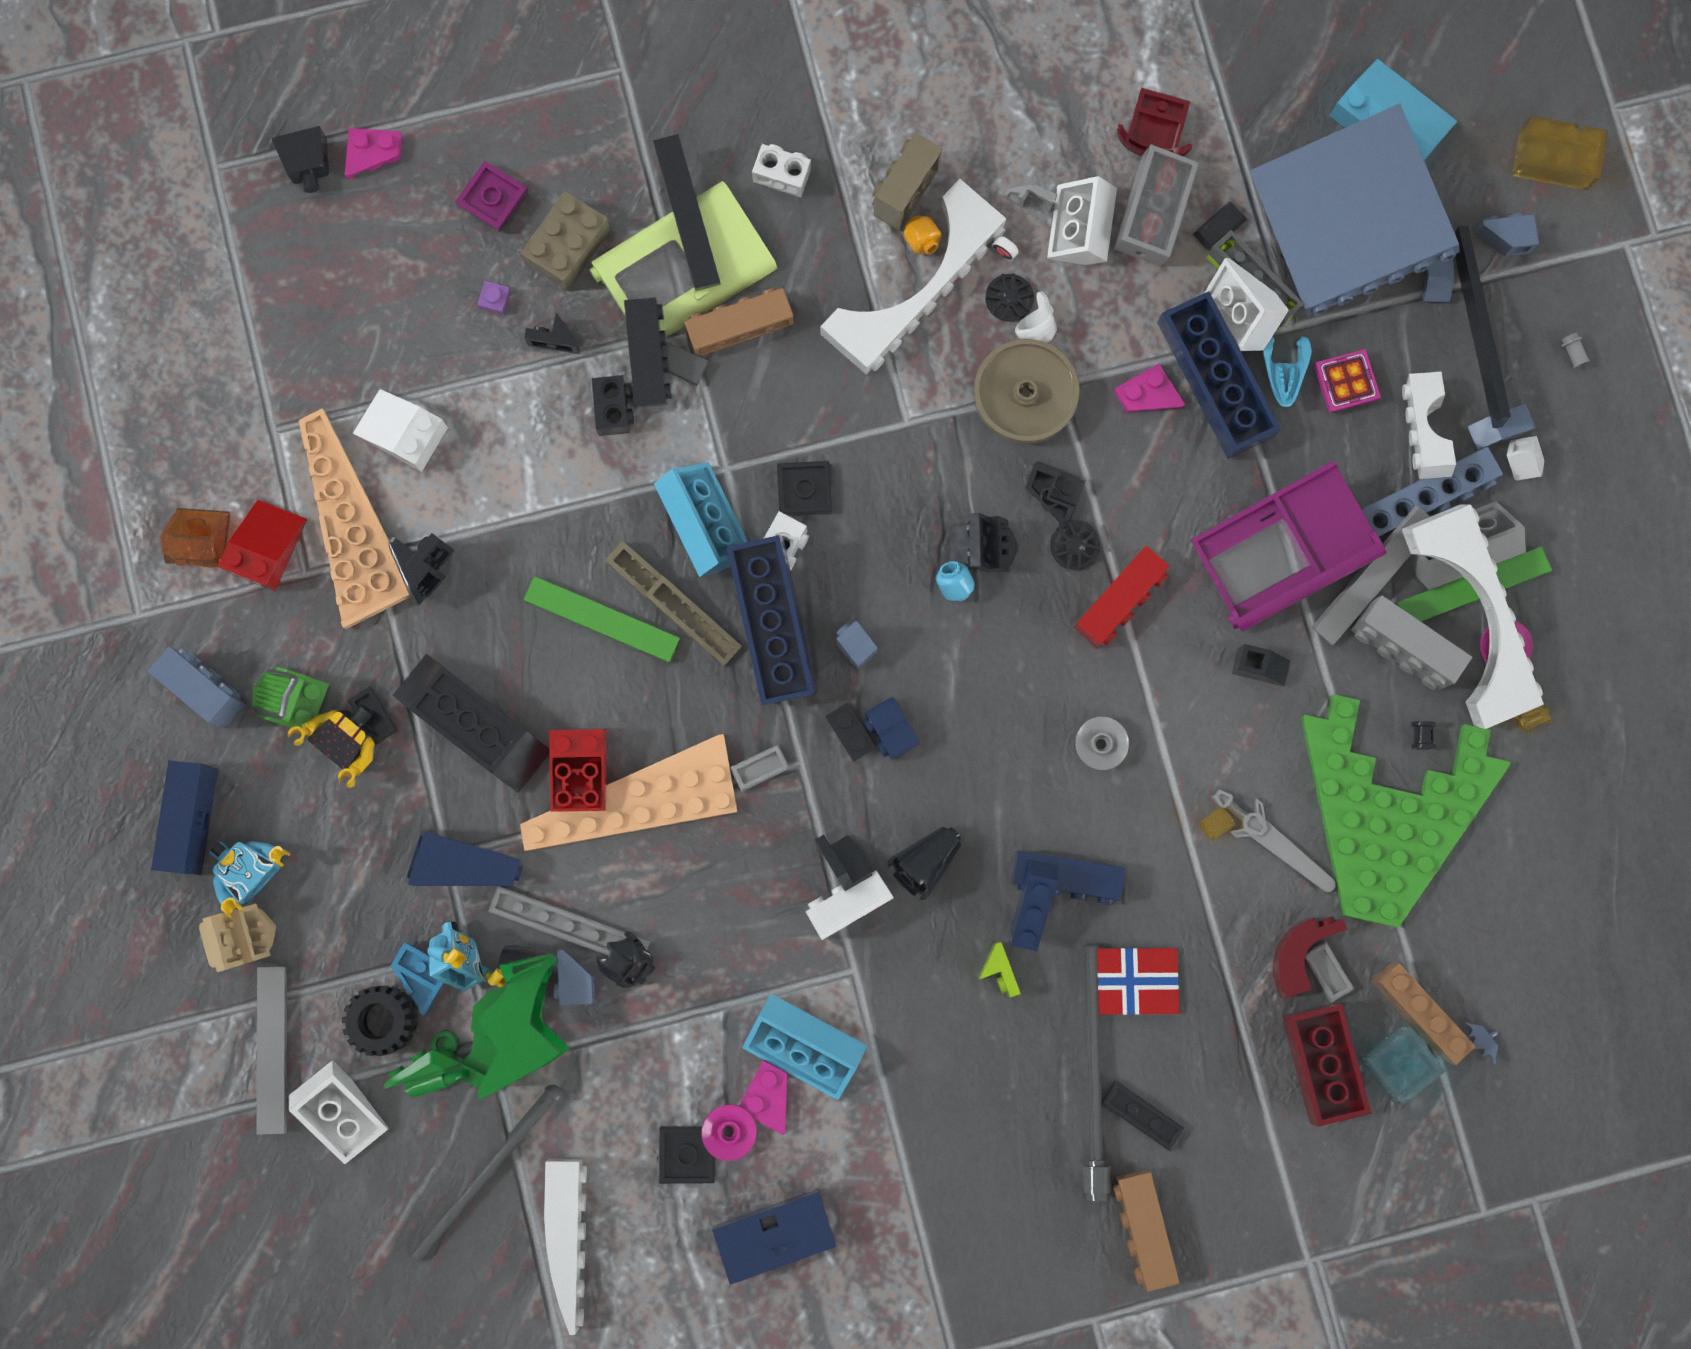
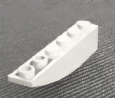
[544,1159,587,1335]

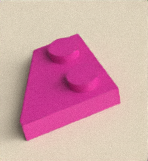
[1113,363,1185,413]

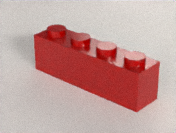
[1073,546,1170,648]

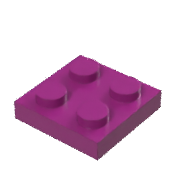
[455,161,528,233]

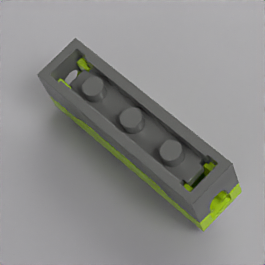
[1206,230,1304,331]

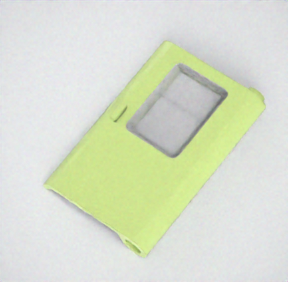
[589,181,778,338]

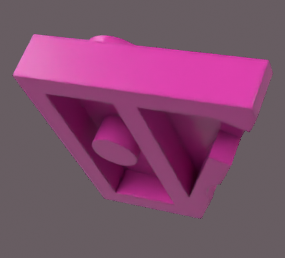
[344,128,403,179]
[739,1060,787,1135]

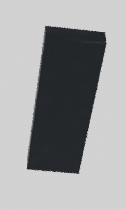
[1101,1080,1185,1152]

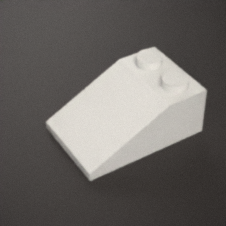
[1205,258,1289,351]
[353,389,448,472]
[289,1060,388,1164]

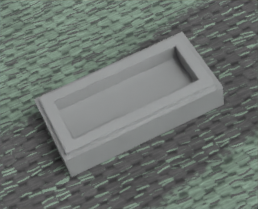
[730,745,790,792]
[1305,941,1354,1003]

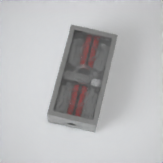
[1113,145,1199,267]

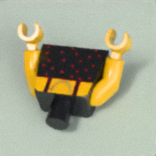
[288,704,375,788]

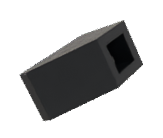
[1232,644,1290,687]

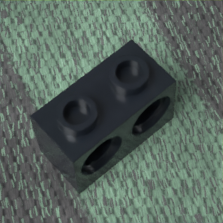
[592,375,634,436]

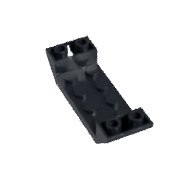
[393,653,550,793]

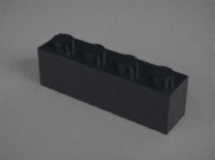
[624,297,672,408]

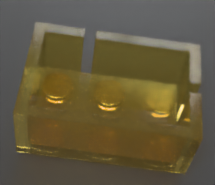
[1513,115,1608,191]

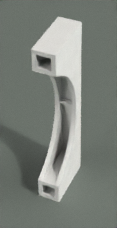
[820,179,1006,375]
[1402,504,1544,729]

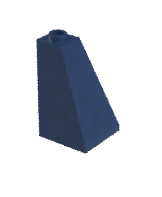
[405,830,523,886]

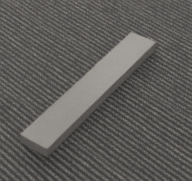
[1311,506,1430,645]
[488,886,650,967]
[257,966,287,1135]

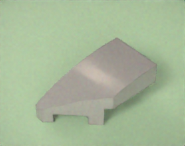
[1003,184,1057,212]

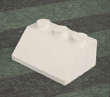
[1047,176,1117,265]
[806,871,893,940]

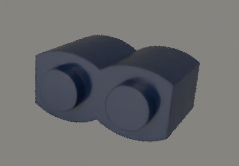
[863,697,920,761]

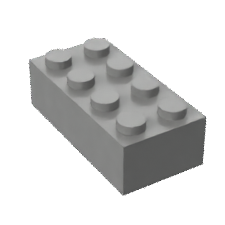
[1350,595,1472,690]

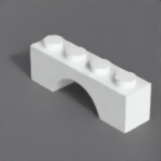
[1402,372,1456,479]

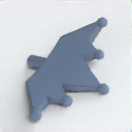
[1464,1021,1498,1064]

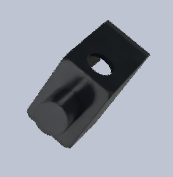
[272,126,329,193]

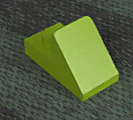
[978,942,1021,998]

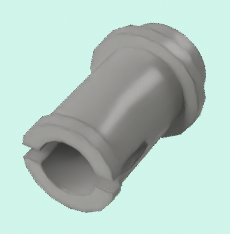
[1561,333,1590,368]

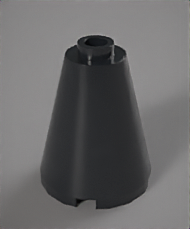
[887,827,961,900]

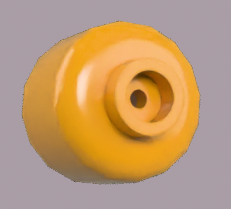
[904,215,942,255]

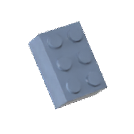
[147,646,246,729]

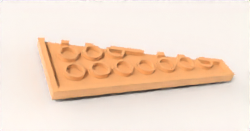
[299,408,411,629]
[520,734,738,851]

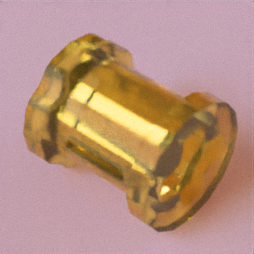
[1515,704,1552,734]

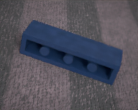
[1011,851,1126,905]

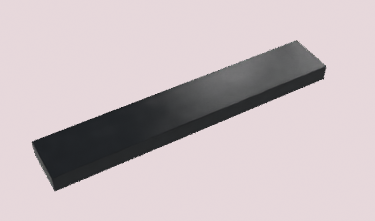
[653,134,721,291]

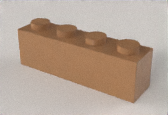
[684,288,794,356]
[1371,963,1476,1065]
[1112,1169,1180,1292]

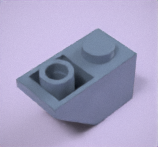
[1474,213,1539,256]
[836,621,878,670]
[553,950,595,1006]

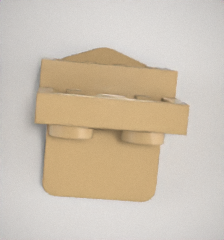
[199,903,276,972]

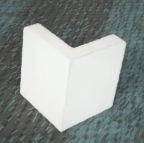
[1507,436,1544,480]

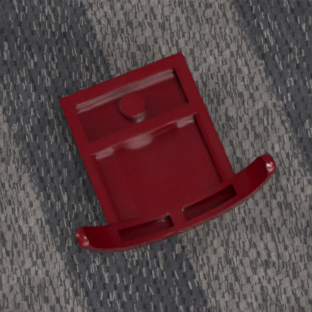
[1117,87,1193,157]

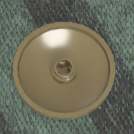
[974,339,1079,444]

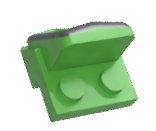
[252,666,329,728]

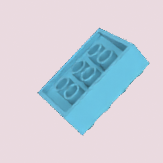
[1329,59,1457,161]

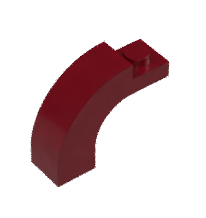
[1273,916,1348,998]

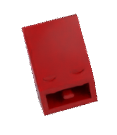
[549,728,608,812]

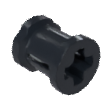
[1411,721,1436,750]

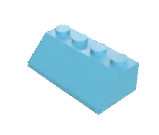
[654,462,748,577]
[742,994,867,1100]

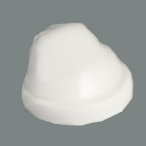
[1015,291,1057,343]

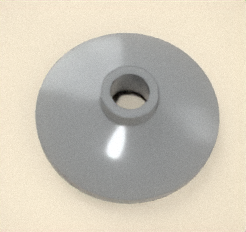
[1075,717,1129,770]

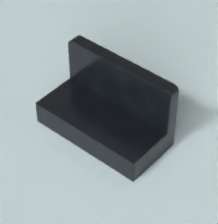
[815,834,872,891]

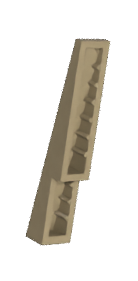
[604,540,742,666]

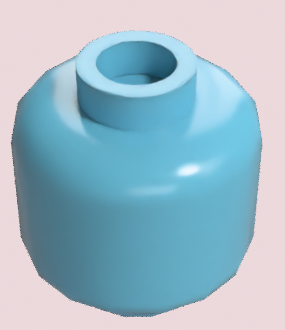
[936,561,975,601]

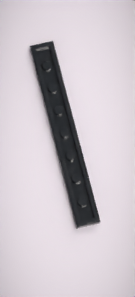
[1455,225,1511,428]

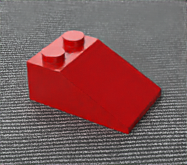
[217,500,307,591]

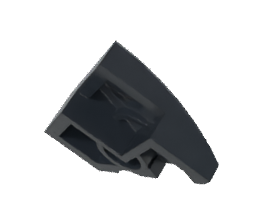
[1025,461,1086,529]

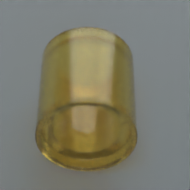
[1198,806,1235,842]

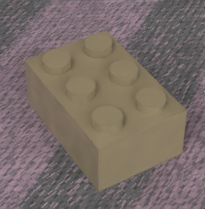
[872,133,943,231]
[520,191,611,291]

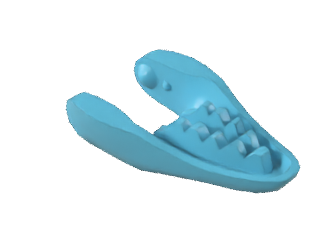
[1263,336,1312,407]

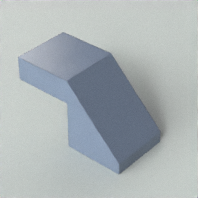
[1422,259,1455,302]
[1468,404,1536,450]

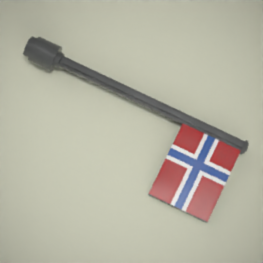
[1083,943,1179,1201]

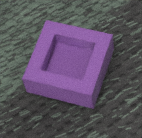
[477,281,511,315]

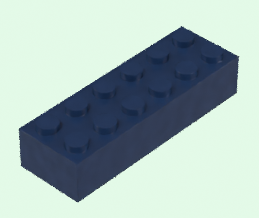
[1157,291,1281,459]
[727,535,817,705]

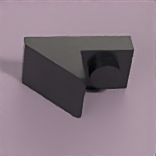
[524,313,580,354]

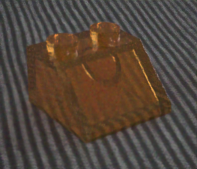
[160,508,230,568]

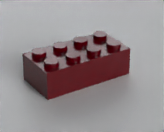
[1282,1003,1372,1127]

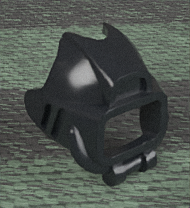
[596,931,655,988]

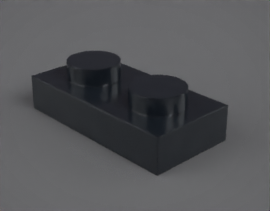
[825,702,876,762]

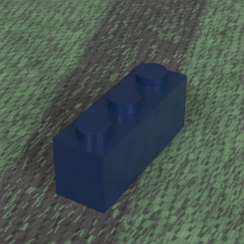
[1011,859,1058,951]

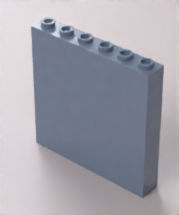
[1250,104,1460,316]

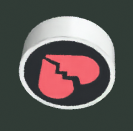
[992,236,1018,261]

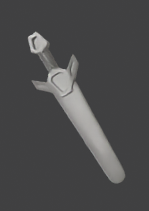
[1212,790,1336,892]

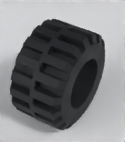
[342,986,418,1056]

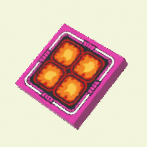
[1314,349,1381,414]

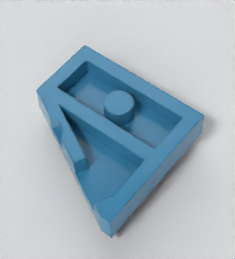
[390,942,445,1015]

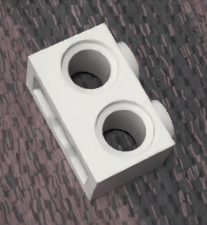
[752,144,811,197]

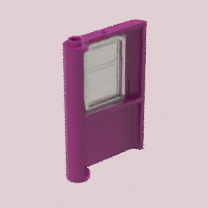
[1191,460,1387,632]

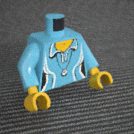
[210,841,290,919]
[427,922,506,991]

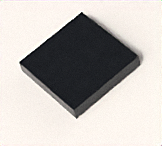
[777,461,832,516]
[659,1126,715,1184]

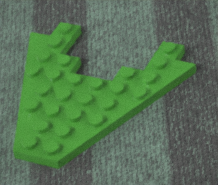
[1301,694,1510,928]

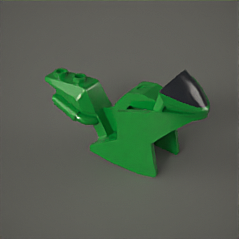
[383,945,569,1099]

